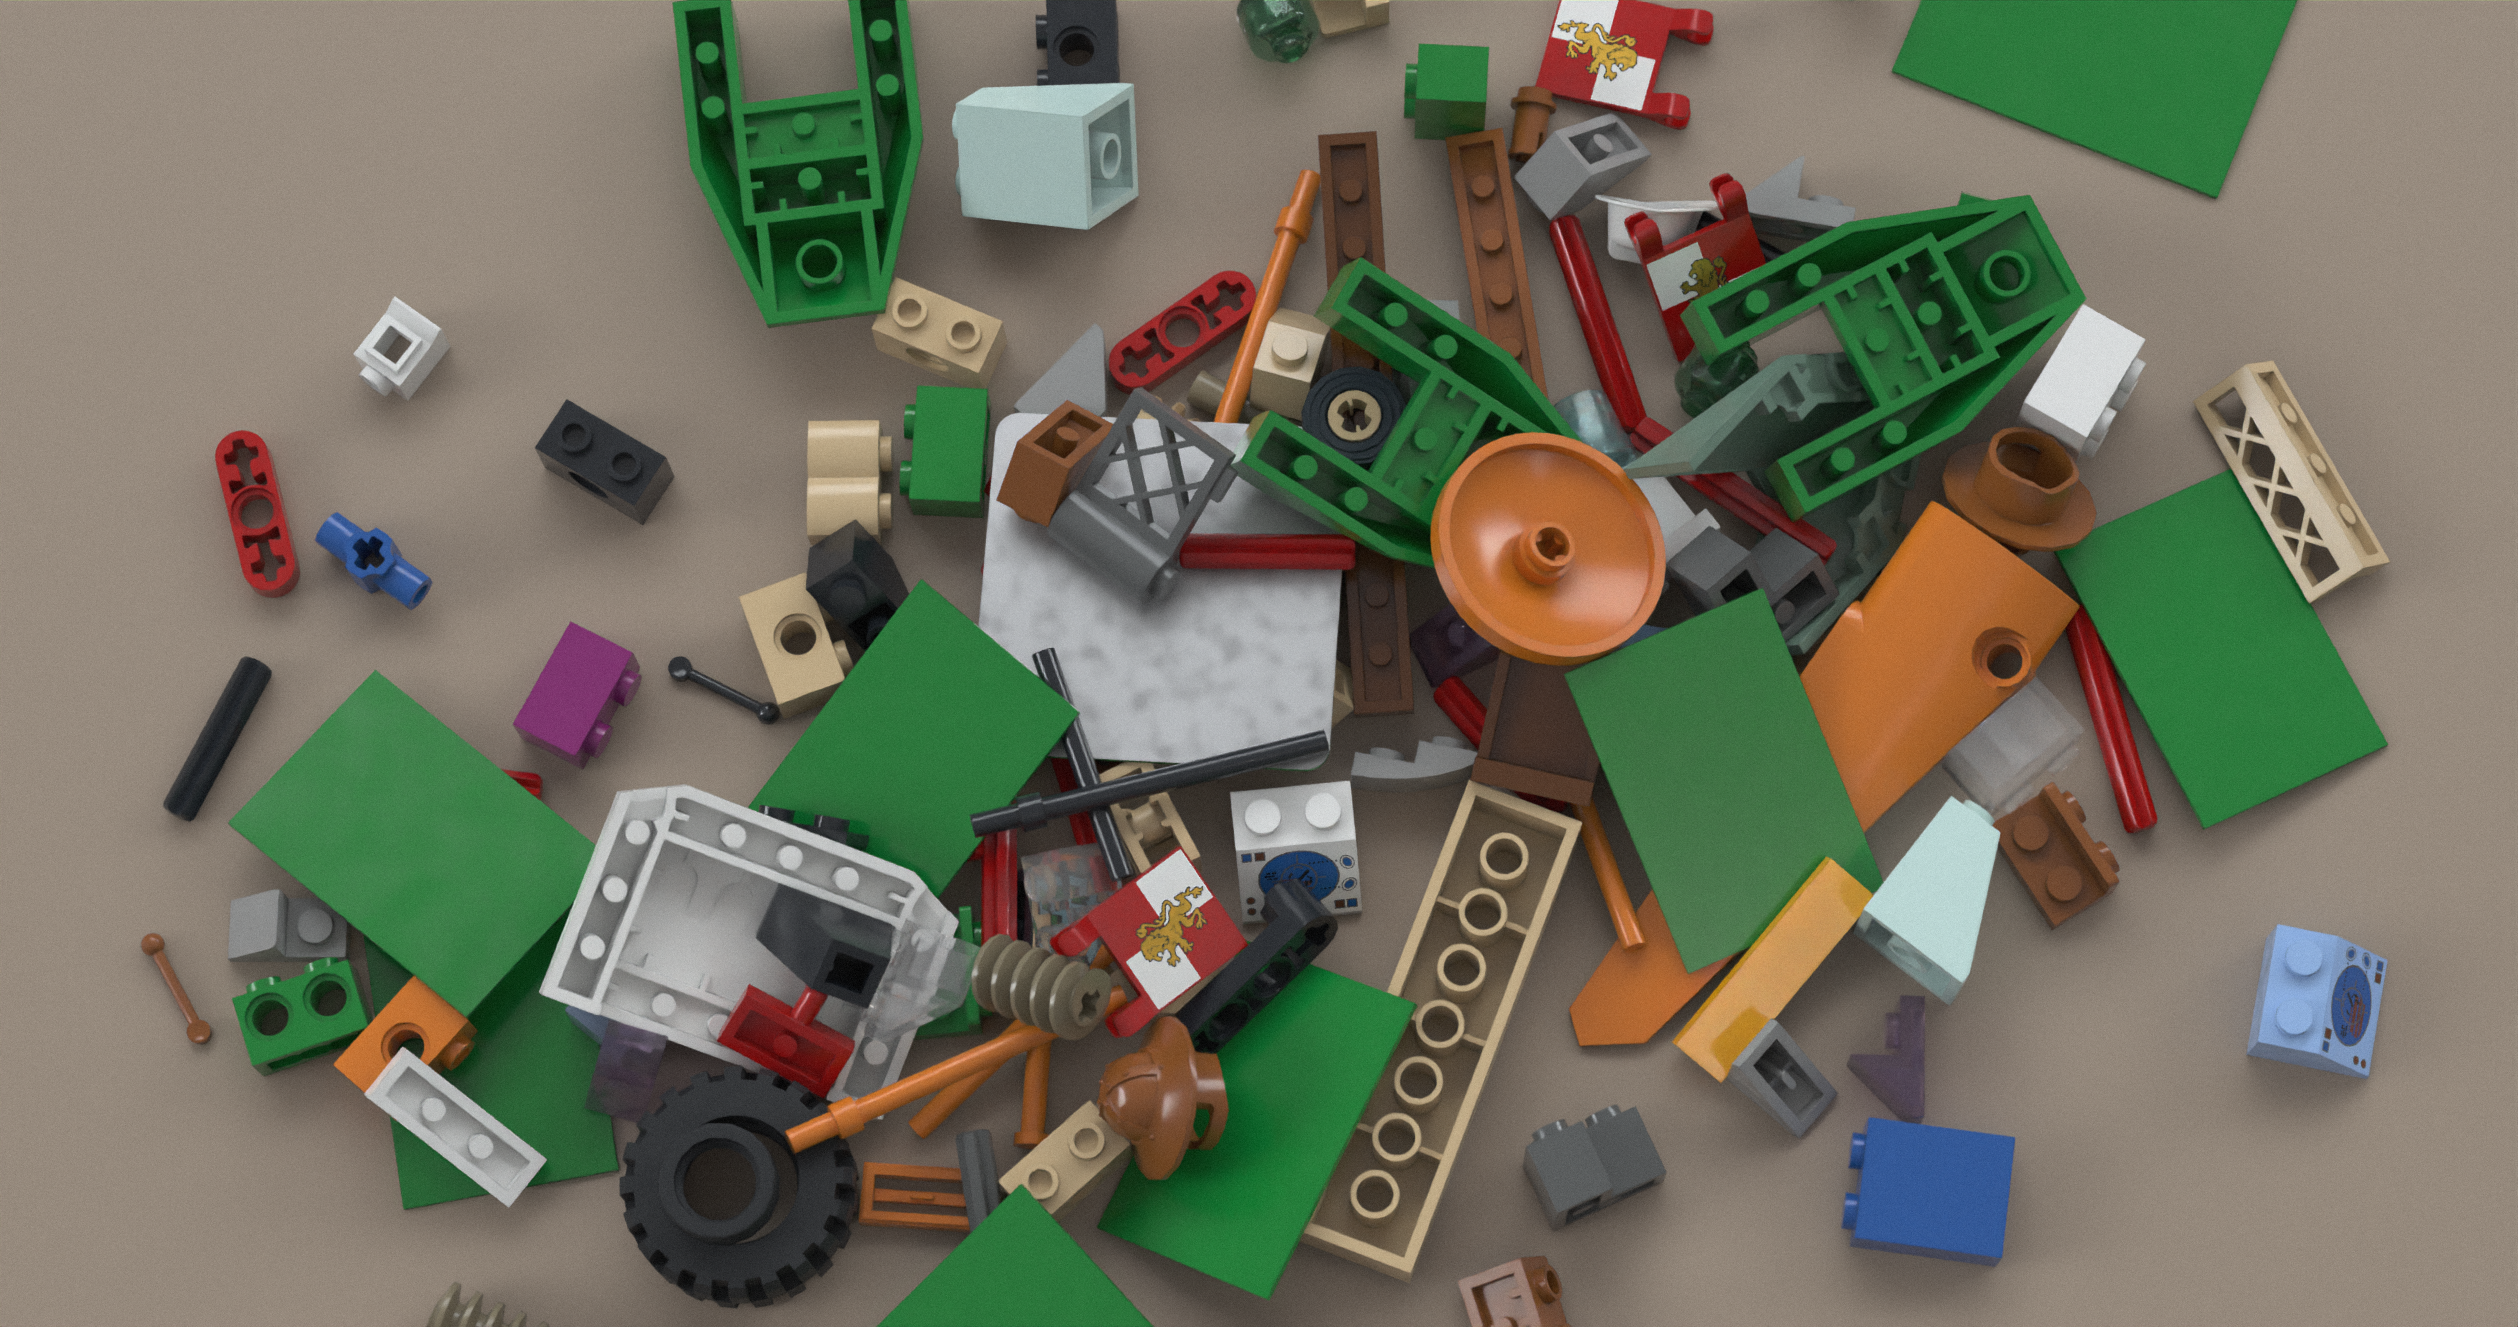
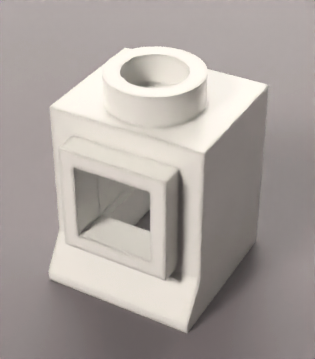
[354,297,450,401]

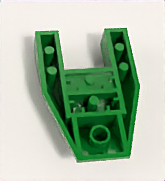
[672,0,924,328]
[1680,195,2087,523]
[1230,257,1583,569]

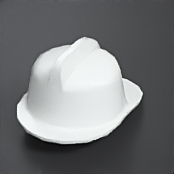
[1595,195,1719,264]

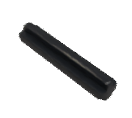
[163,656,272,822]

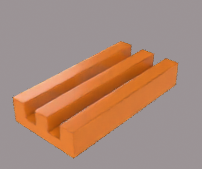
[859,1162,970,1233]

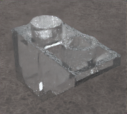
[1021,843,1122,967]
[860,919,981,1043]

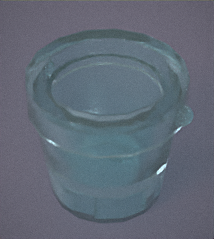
[1554,390,1636,468]

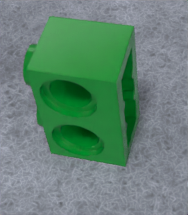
[232,957,373,1076]

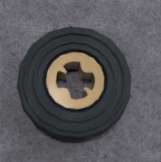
[1301,366,1406,471]

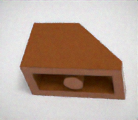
[996,400,1113,528]

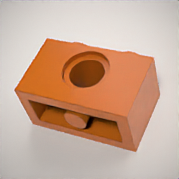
[333,976,478,1121]

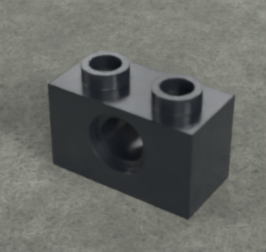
[1036,0,1120,86]
[535,399,675,525]

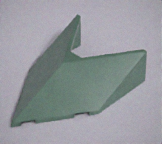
[1623,352,1921,655]

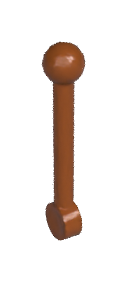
[141,933,213,1045]

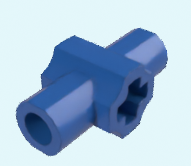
[315,512,432,610]

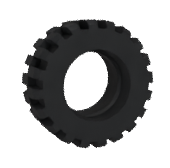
[619,1066,860,1309]

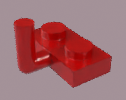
[717,984,856,1098]

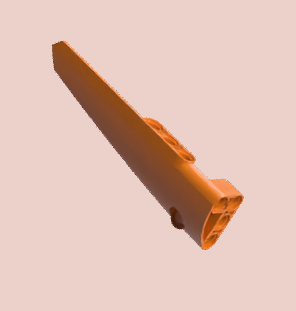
[1569,501,2080,1047]

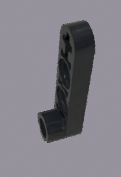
[1175,878,1338,1054]

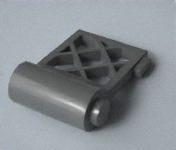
[1047,387,1239,604]

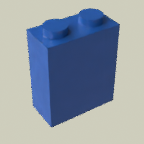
[1841,1117,2015,1267]

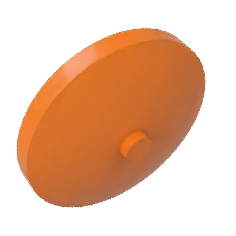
[1431,432,1666,666]

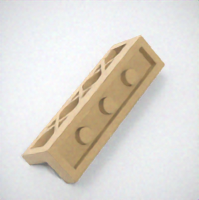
[2193,361,2390,604]

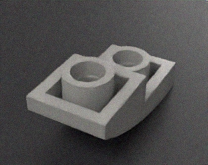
[1351,736,1478,792]

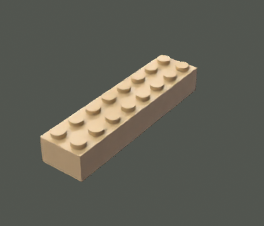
[1300,780,1582,1283]

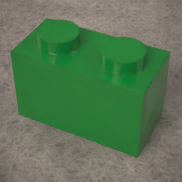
[1404,43,1489,140]
[899,385,991,518]

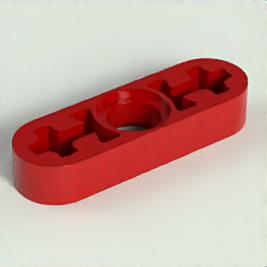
[1109,270,1256,395]
[215,430,300,598]

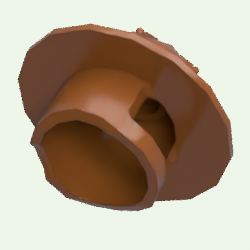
[1941,427,2097,557]
[1096,1016,1229,1180]

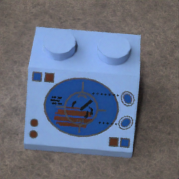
[2246,924,2387,1079]

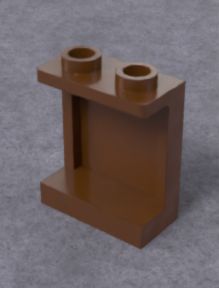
[1470,649,1600,807]

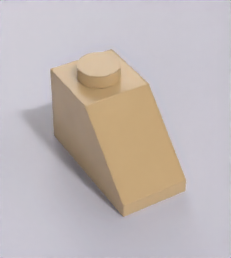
[1249,307,1331,421]

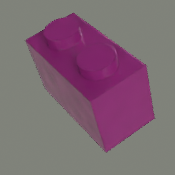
[512,621,642,769]

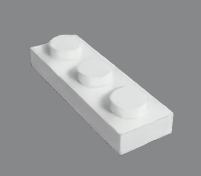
[364,1046,547,1208]

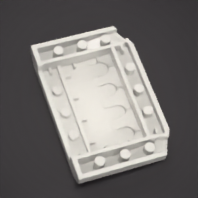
[539,784,959,1120]

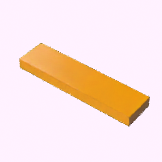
[1672,856,1874,1083]

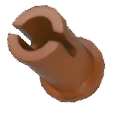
[1508,86,1557,164]

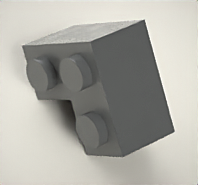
[1666,525,1840,642]
[1523,1105,1667,1231]

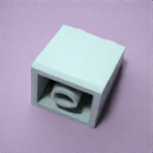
[952,83,1139,230]
[1853,796,2001,1006]

